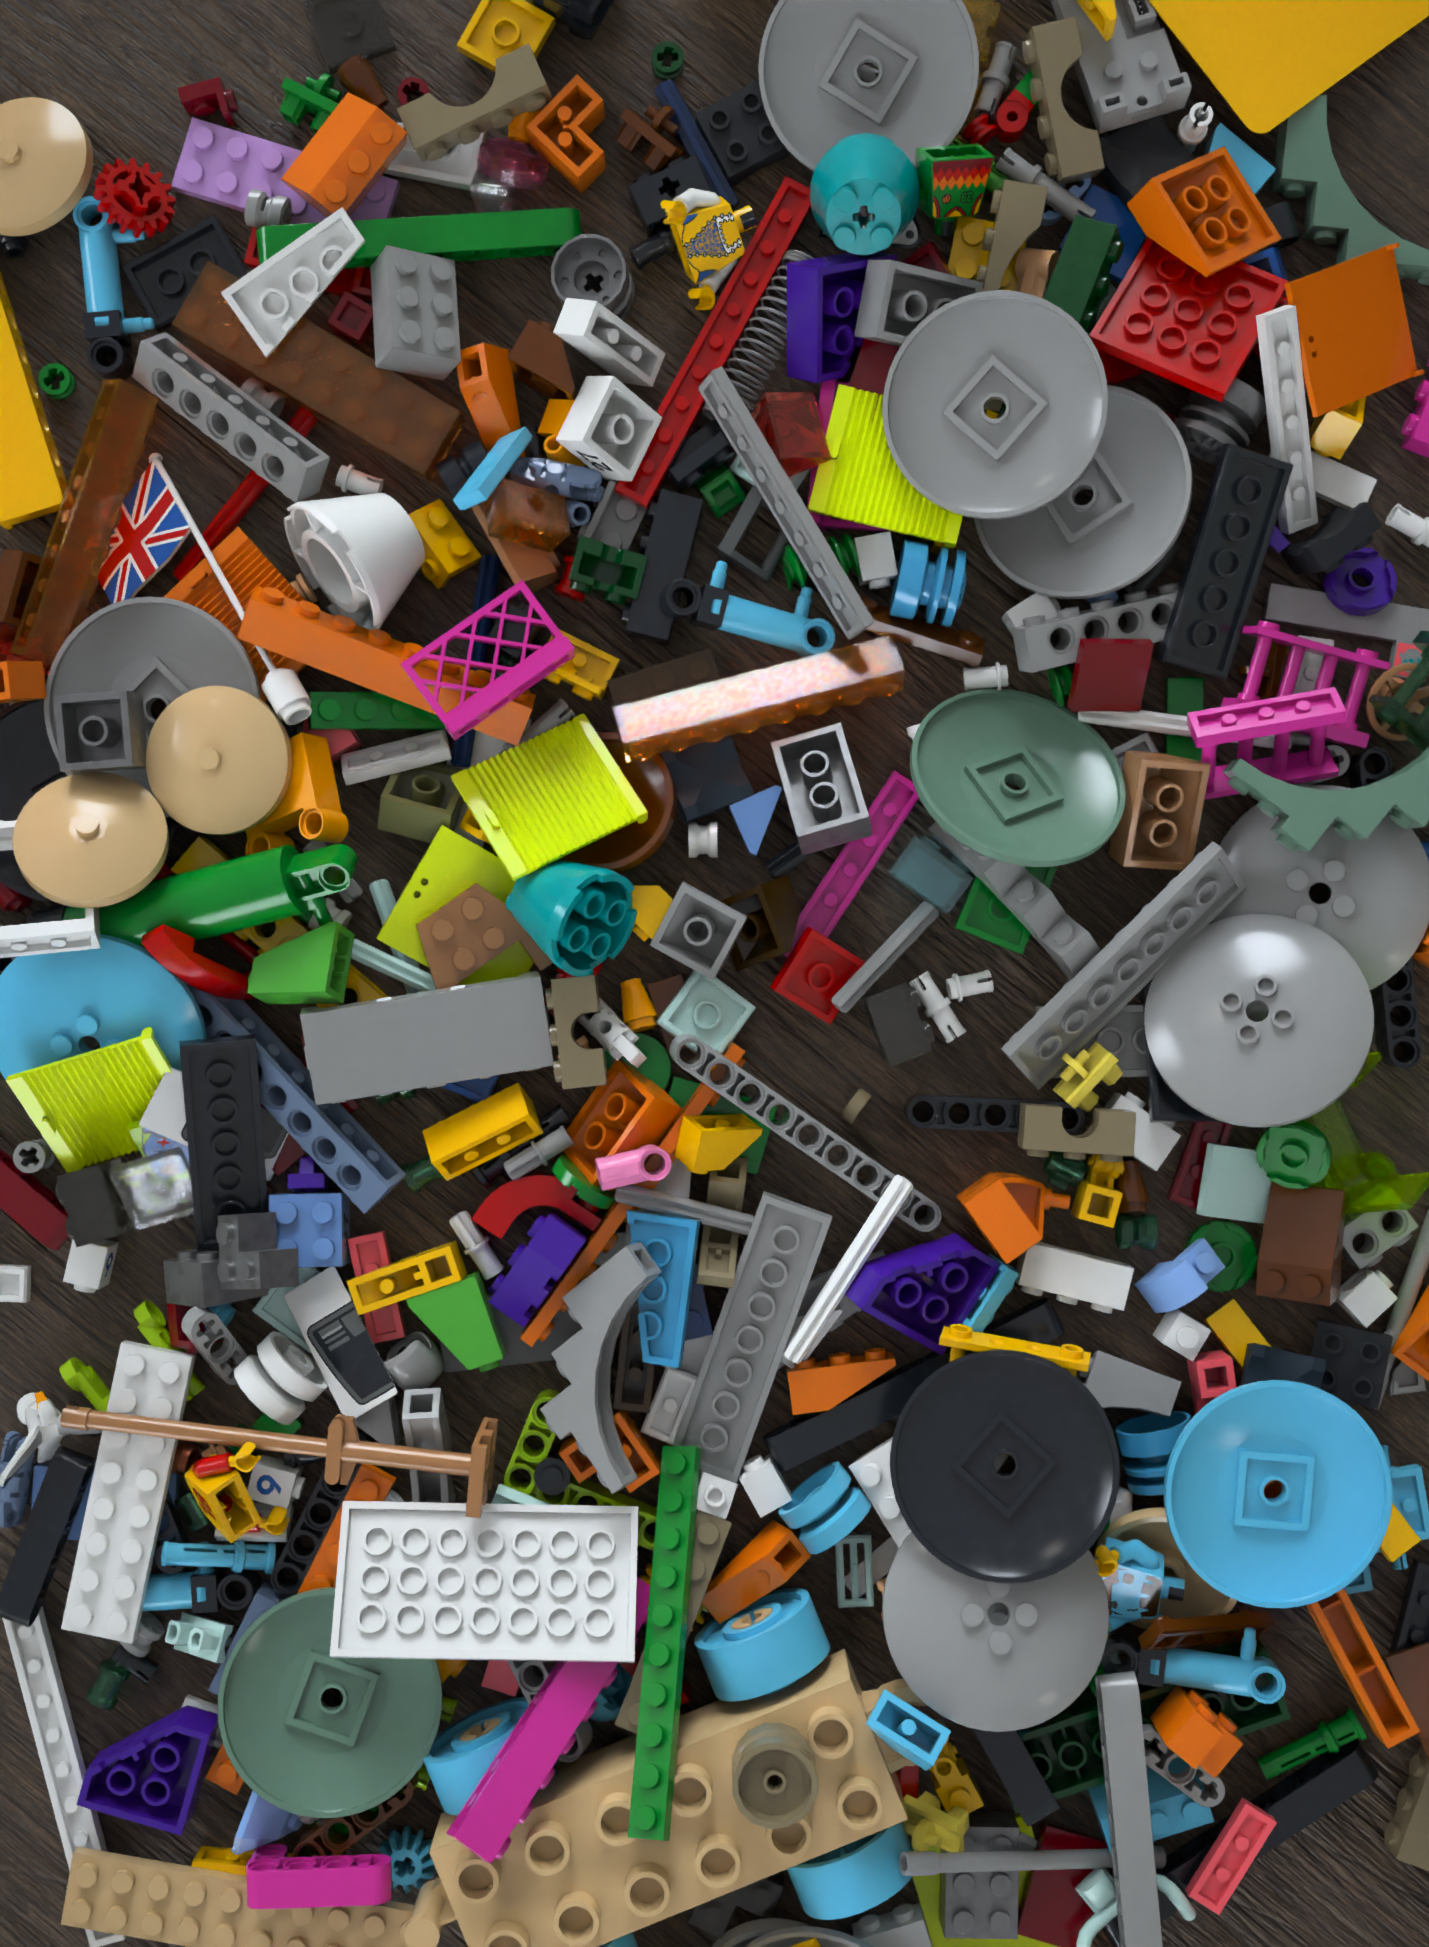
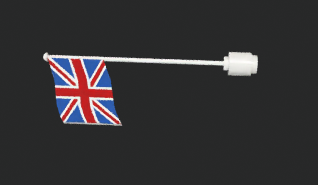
[82,453,312,725]

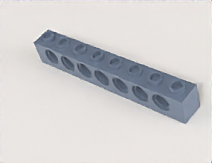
[185,982,406,1214]

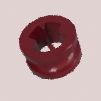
[397,77,430,106]

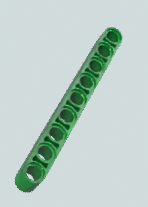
[256,208,582,269]

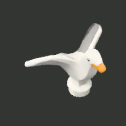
[0,1391,102,1486]

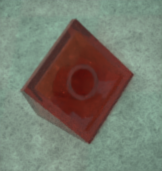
[751,392,831,477]

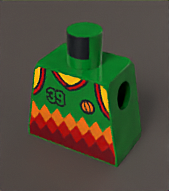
[915,143,995,236]

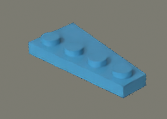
[626,1209,700,1368]

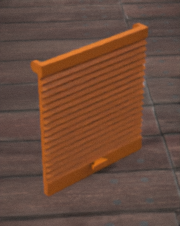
[1284,242,1425,418]
[164,527,306,703]

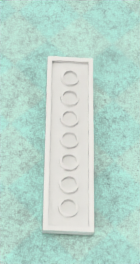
[61,1340,196,1644]

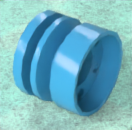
[889,539,967,627]
[1115,1411,1191,1496]

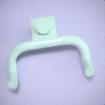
[1075,1868,1196,1947]

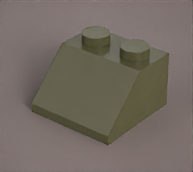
[377,762,464,844]

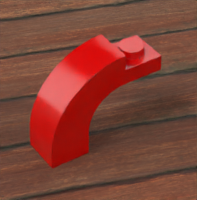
[471,1172,604,1239]

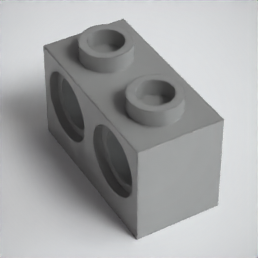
[1342,1188,1419,1269]

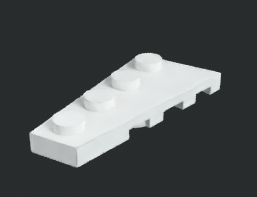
[384,122,487,192]
[221,207,365,358]

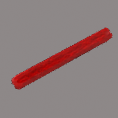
[173,407,317,581]

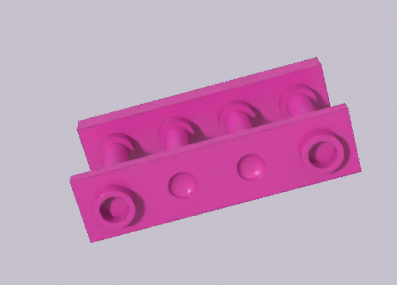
[1221,620,1391,748]
[1187,687,1346,800]

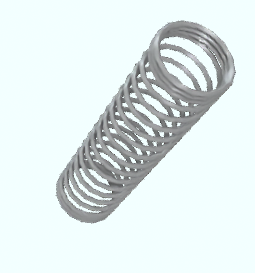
[702,249,814,424]

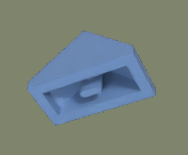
[729,785,782,857]

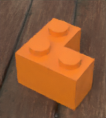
[526,74,606,194]
[559,1409,661,1493]
[1150,1685,1243,1778]

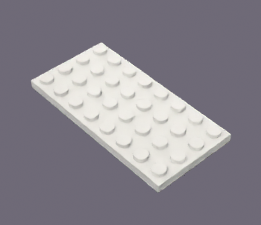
[330,1501,639,1663]

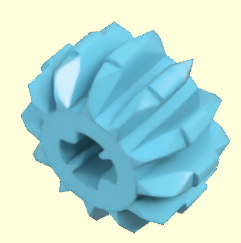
[379,1825,436,1894]

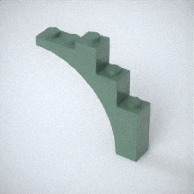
[1272,95,1429,285]
[1222,746,1429,853]

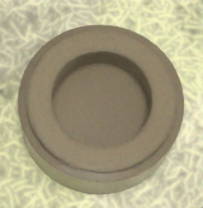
[841,1088,872,1124]

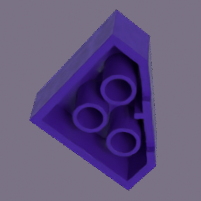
[787,252,897,383]
[488,1212,588,1328]
[845,1233,1001,1355]
[77,1705,219,1836]

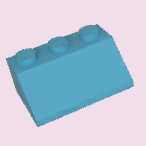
[1088,1757,1215,1855]

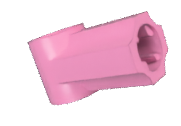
[595,1144,671,1191]

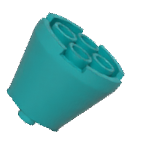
[810,133,919,255]
[506,859,637,977]

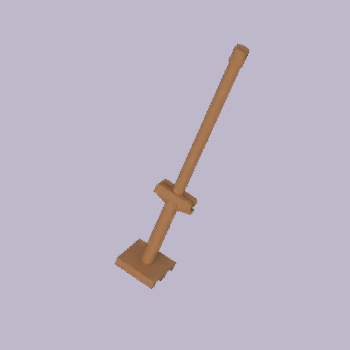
[60,1405,498,1518]

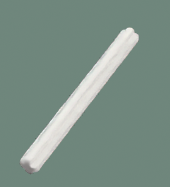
[1078,710,1294,749]
[783,1175,913,1364]

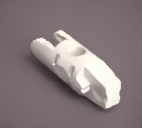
[578,997,647,1068]

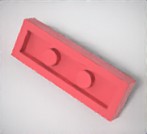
[347,1230,407,1344]
[1185,1797,1277,1915]

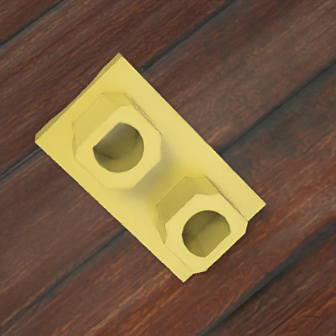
[1052,1041,1122,1112]
[903,1791,969,1852]

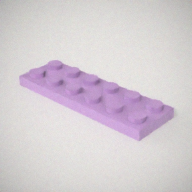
[171,117,400,224]

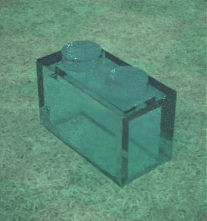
[887,835,974,914]

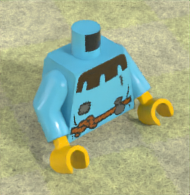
[1094,1537,1185,1638]

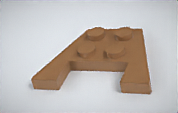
[416,883,553,990]

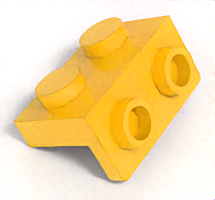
[408,499,482,589]
[544,629,621,701]

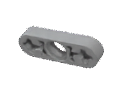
[181,1306,247,1385]
[1142,1724,1225,1807]

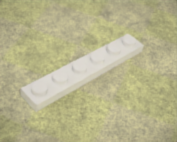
[1256,305,1318,534]

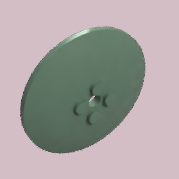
[910,689,1126,867]
[217,1587,443,1818]

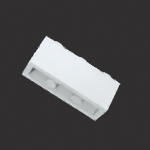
[553,298,666,387]
[1015,1242,1134,1314]

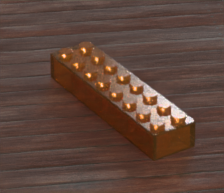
[172,261,466,483]

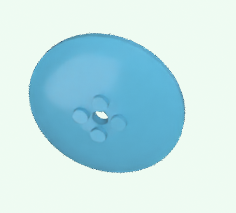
[0,934,207,1079]
[1164,1380,1393,1608]

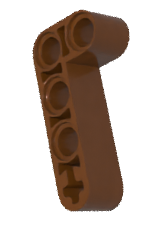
[292,1771,419,1857]

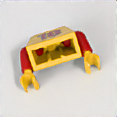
[184,1442,290,1543]

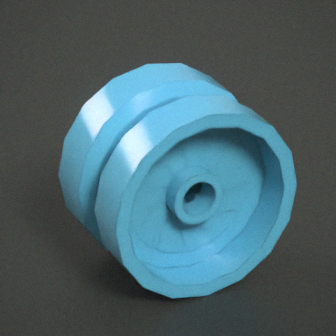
[778,1461,872,1554]

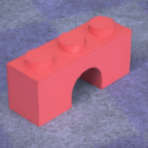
[1187,1350,1237,1414]

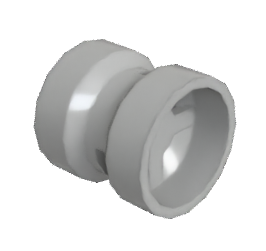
[244,188,292,229]
[240,377,285,417]

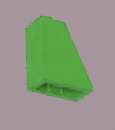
[247,921,355,1004]
[406,1271,507,1372]

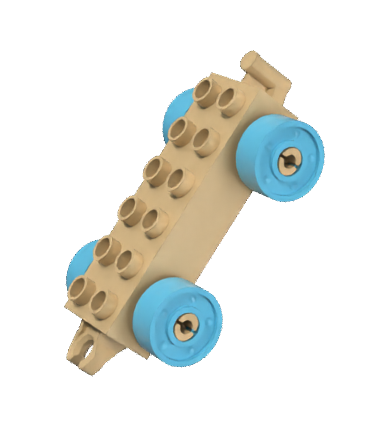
[404,1588,949,1947]

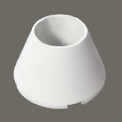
[284,493,425,630]

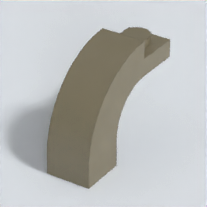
[697,1157,748,1288]

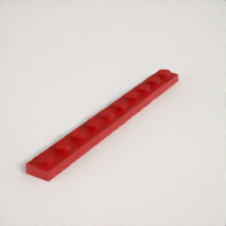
[614,176,811,510]

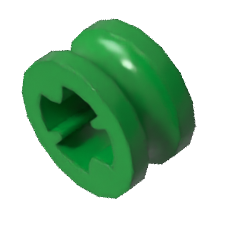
[38,363,76,400]

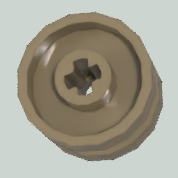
[732,1723,818,1829]

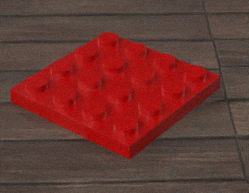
[1089,237,1289,403]

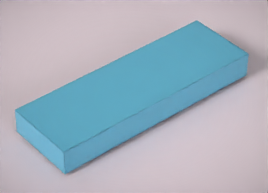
[453,426,533,511]

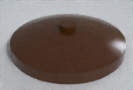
[560,732,677,873]

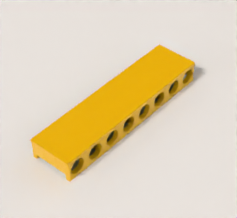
[0,271,75,530]

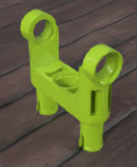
[59,1300,206,1412]

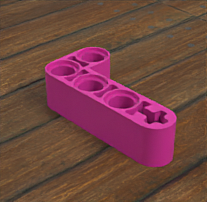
[246,1843,392,1909]

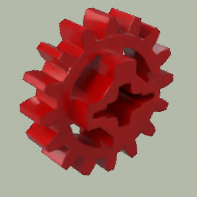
[93,158,176,238]

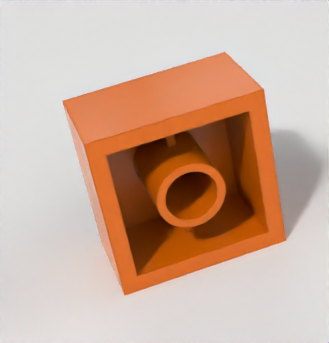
[955,1171,1070,1264]

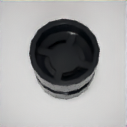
[434,439,487,498]

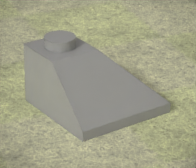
[650,881,747,980]

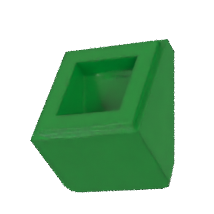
[695,464,746,519]

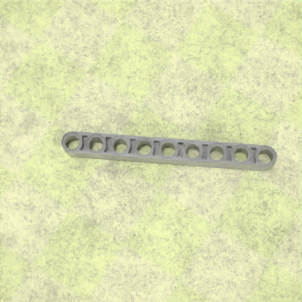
[670,1034,941,1232]
[1095,1671,1163,1947]

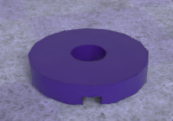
[1323,547,1397,617]

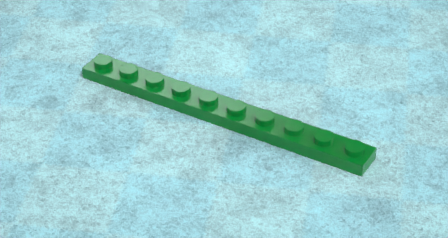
[628,1446,701,1841]

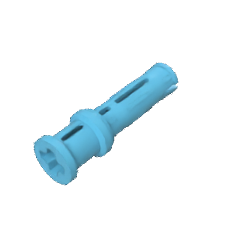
[161,1540,276,1574]

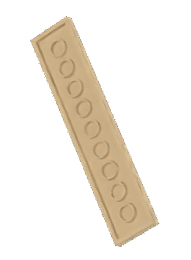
[61,1847,415,1947]

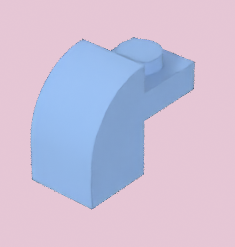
[1134,1238,1225,1313]

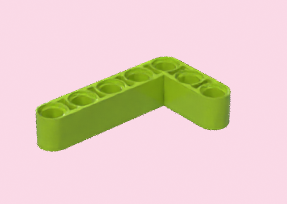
[504,1389,657,1550]

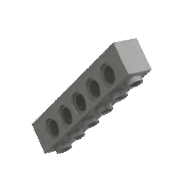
[132,332,330,503]
[1011,582,1180,673]

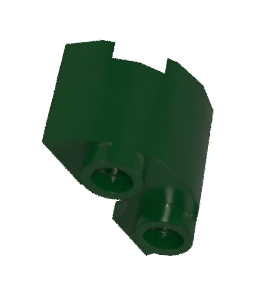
[568,535,648,605]

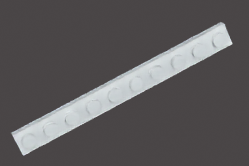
[2,1607,127,1947]

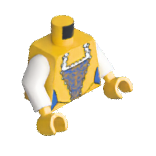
[661,188,757,310]

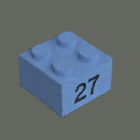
[269,1192,350,1268]

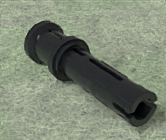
[472,1104,572,1189]

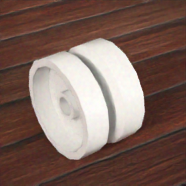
[234,1331,328,1425]

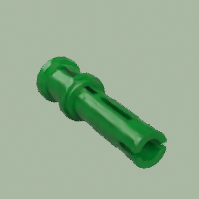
[1256,1707,1367,1781]

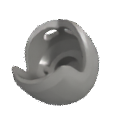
[383,1331,443,1390]

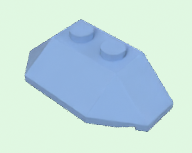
[231,1791,303,1855]

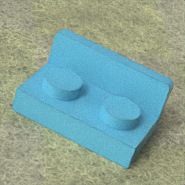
[963,1253,1019,1333]

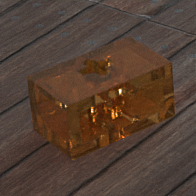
[484,479,570,553]

